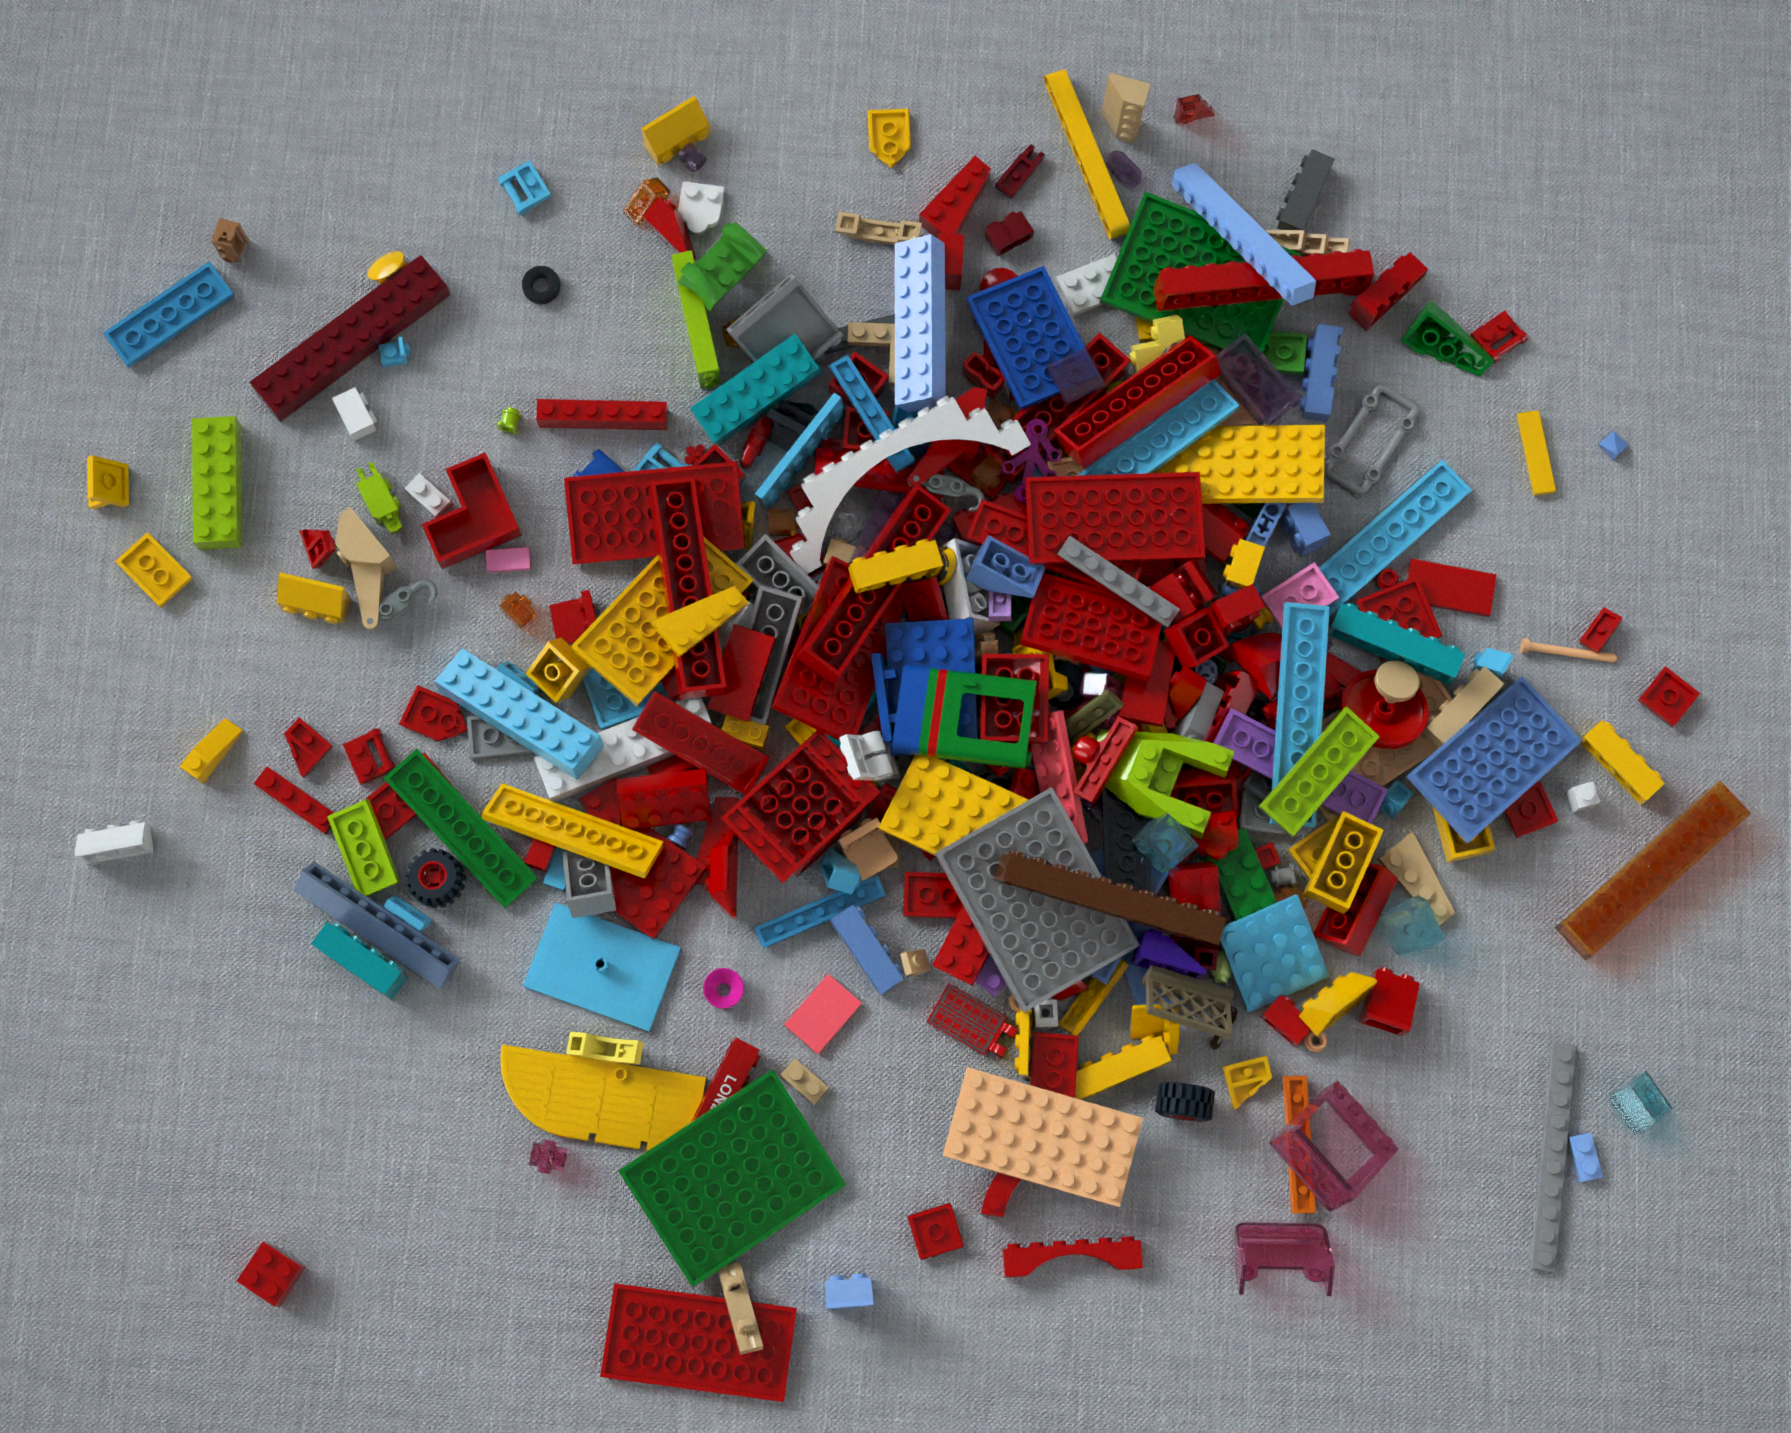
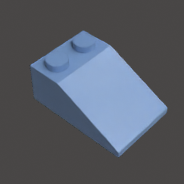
[825,1273,873,1310]

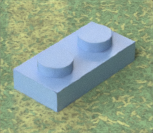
[1568,1133,1603,1182]

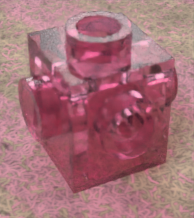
[529,1140,568,1174]

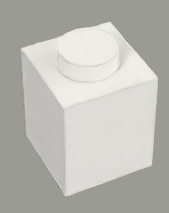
[1566,781,1600,813]

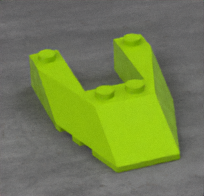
[1084,730,1235,839]

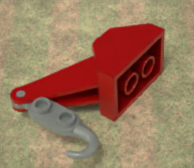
[907,387,987,512]

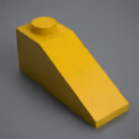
[179,718,243,784]

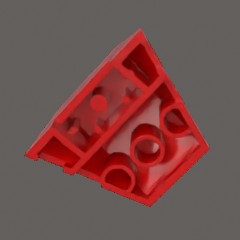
[1219,633,1282,700]

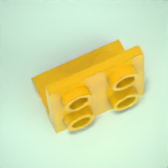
[1130,1004,1180,1055]

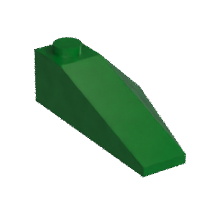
[1401,300,1494,376]

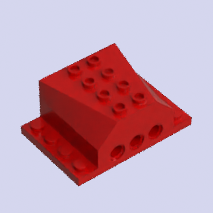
[721,730,881,884]

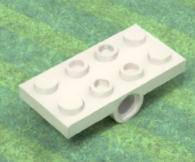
[839,731,901,782]

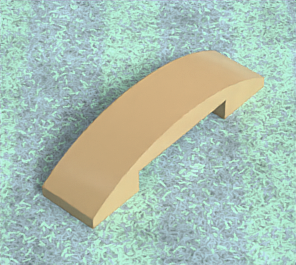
[835,212,922,245]

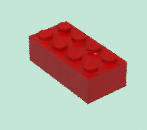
[617,769,712,830]

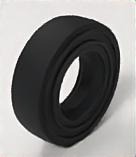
[522,266,560,304]

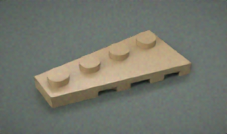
[1379,831,1455,927]

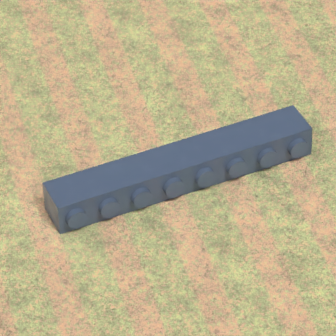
[294,861,460,989]

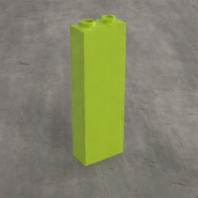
[671,250,721,389]

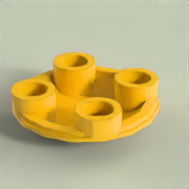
[367,251,407,284]

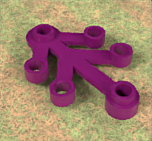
[1001,419,1061,503]

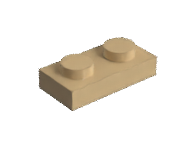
[780,1058,829,1105]

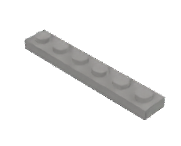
[1057,536,1180,628]

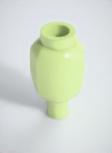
[1211,948,1232,984]

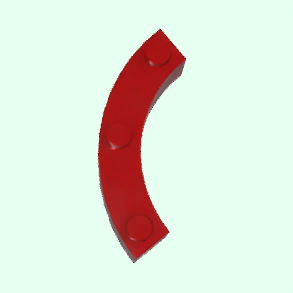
[980,1173,1022,1218]

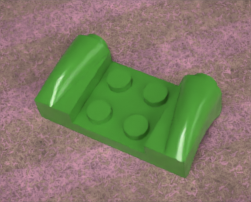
[678,221,767,311]

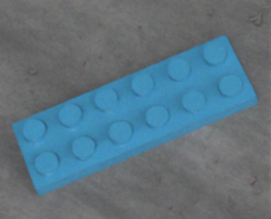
[103,261,235,368]

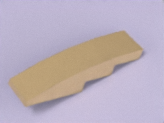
[1265,230,1351,257]

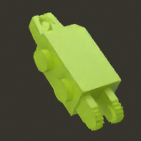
[356,462,403,535]

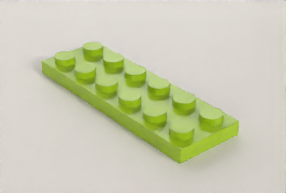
[1258,707,1380,837]

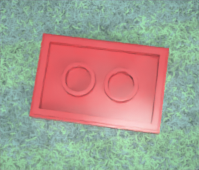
[784,974,862,1054]

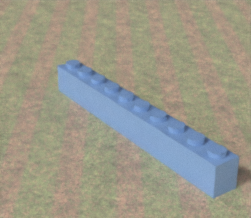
[1172,163,1316,306]

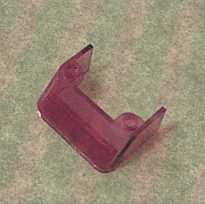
[1235,1222,1335,1296]

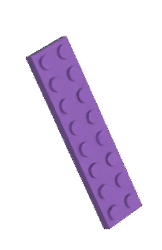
[1213,708,1388,824]

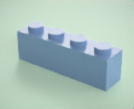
[829,905,904,994]

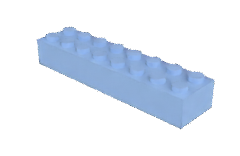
[895,234,946,413]

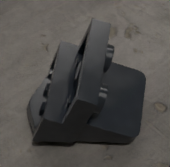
[767,400,819,451]

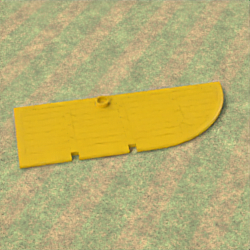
[500,1044,706,1151]

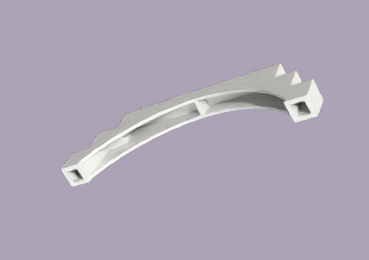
[790,396,1031,574]

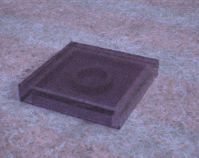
[1046,348,1105,405]

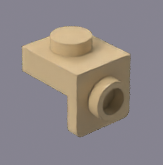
[900,949,931,977]

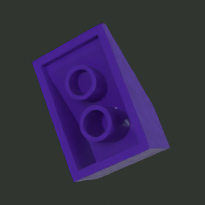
[1131,929,1206,979]

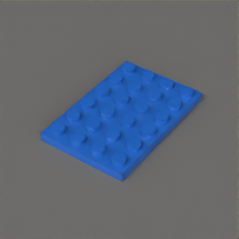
[966,266,1099,410]
[885,618,979,756]

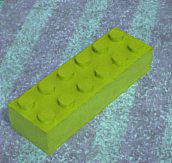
[192,416,242,550]

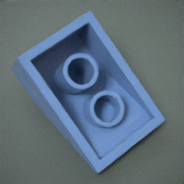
[966,535,1046,598]

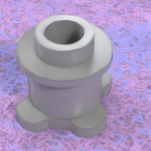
[1270,864,1296,888]

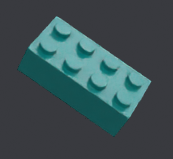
[311,922,407,1000]

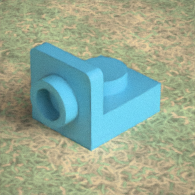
[379,337,411,367]
[1379,779,1414,819]

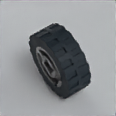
[1049,659,1088,708]

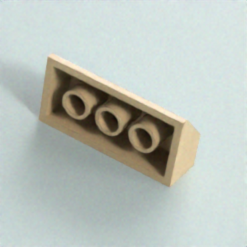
[1101,73,1151,143]

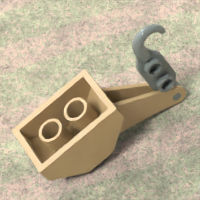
[335,507,438,631]

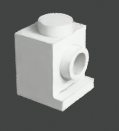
[1034,997,1058,1030]

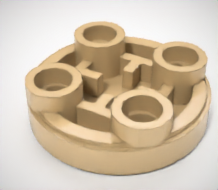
[1374,661,1420,704]

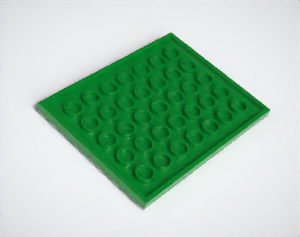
[1099,191,1301,365]
[618,1069,846,1288]

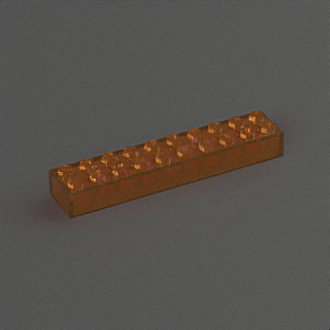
[1555,781,1751,960]

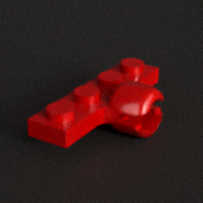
[1073,716,1139,804]

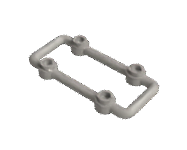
[1324,384,1419,496]

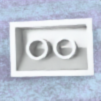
[75,820,154,864]

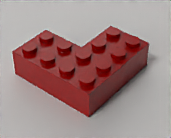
[422,452,522,569]

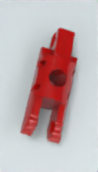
[740,416,772,469]

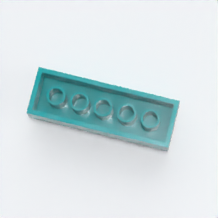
[690,334,823,446]
[1328,603,1466,685]

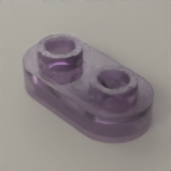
[1106,150,1142,188]

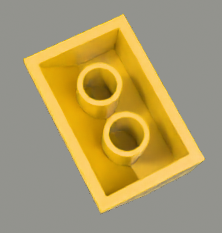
[641,95,710,165]
[277,572,351,624]
[1299,972,1378,1036]

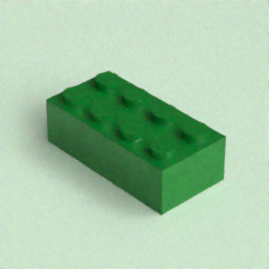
[1204,828,1277,922]

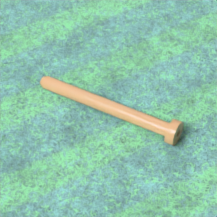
[1520,638,1617,662]

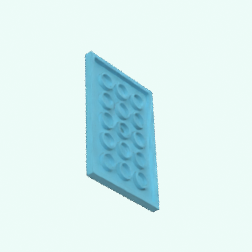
[523,902,681,1032]

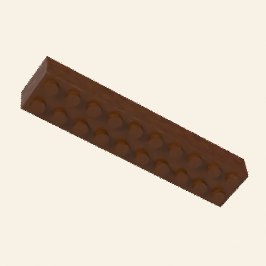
[994,851,1226,945]

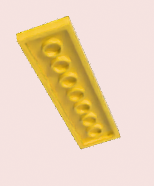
[482,783,664,879]

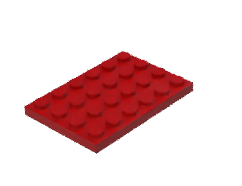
[1020,573,1162,682]

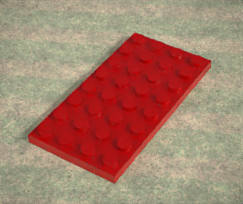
[564,461,746,564]
[1025,472,1205,565]
[771,556,904,741]
[600,1283,797,1402]

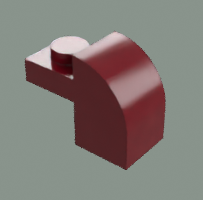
[1174,935,1219,971]

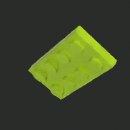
[327,799,401,896]

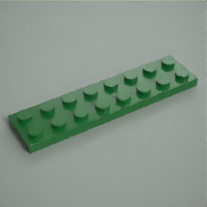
[383,748,538,909]

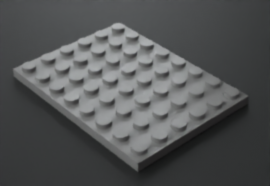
[935,787,1140,1013]

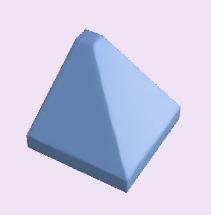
[1598,431,1629,460]

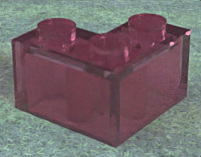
[1080,673,1124,729]

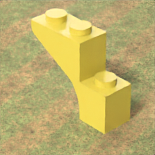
[1129,315,1185,376]

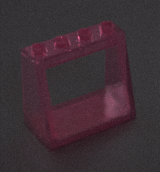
[1269,1080,1398,1212]

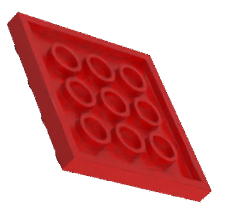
[610,827,707,940]

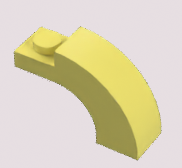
[566,1032,644,1065]

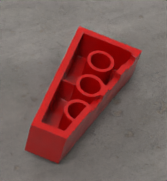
[919,156,991,238]
[1348,252,1428,332]
[1204,670,1259,743]

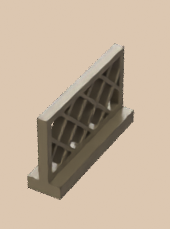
[1142,965,1234,1039]

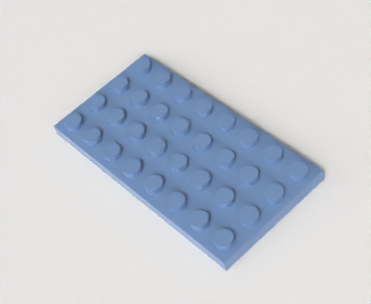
[1406,676,1582,843]

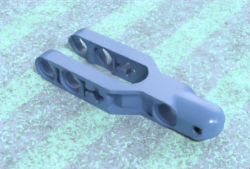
[1221,503,1287,597]

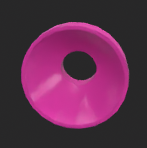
[703,968,744,1009]

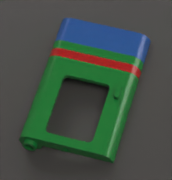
[892,665,1037,769]

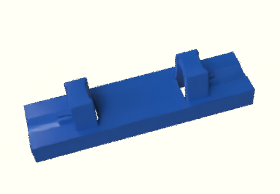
[871,653,898,744]

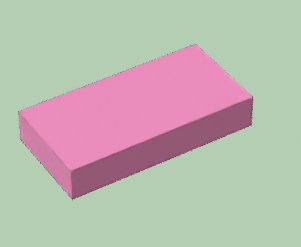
[486,547,531,573]

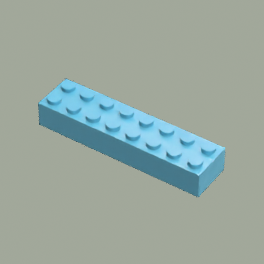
[435,648,604,780]

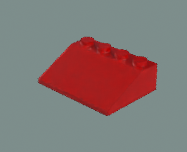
[981,654,1049,744]

